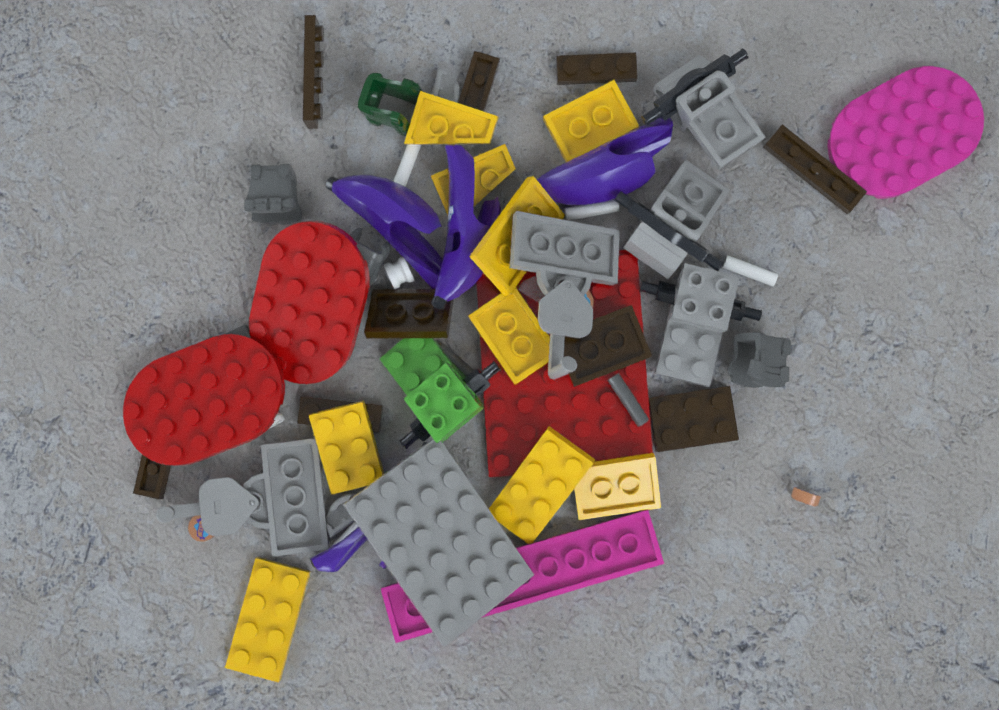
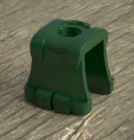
[358,73,423,136]

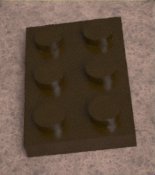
[364,289,454,339]
[563,305,652,387]
[649,386,739,452]

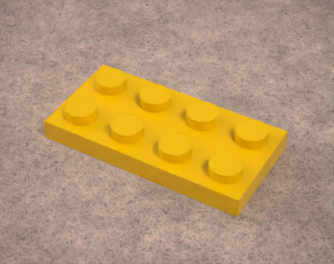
[469,176,565,295]
[488,426,595,544]
[225,557,311,683]

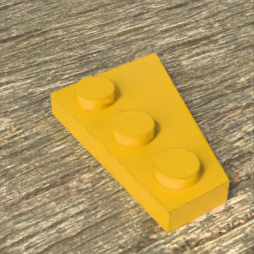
[404,91,499,145]
[431,144,516,216]

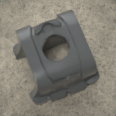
[244,164,302,225]

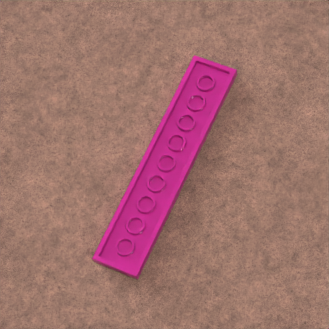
[380,510,664,643]

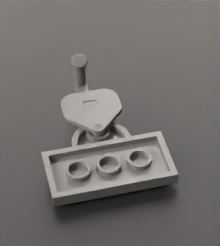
[510,211,620,379]
[156,438,329,557]

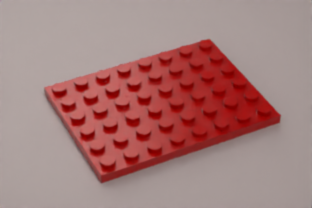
[476,250,653,477]

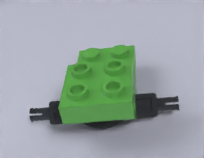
[380,338,501,449]

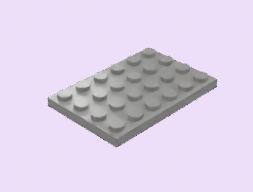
[343,439,534,647]

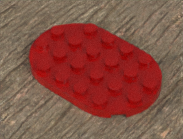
[249,221,370,384]
[123,334,285,466]

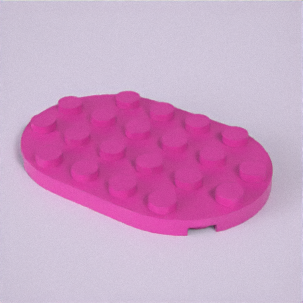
[827,66,984,199]

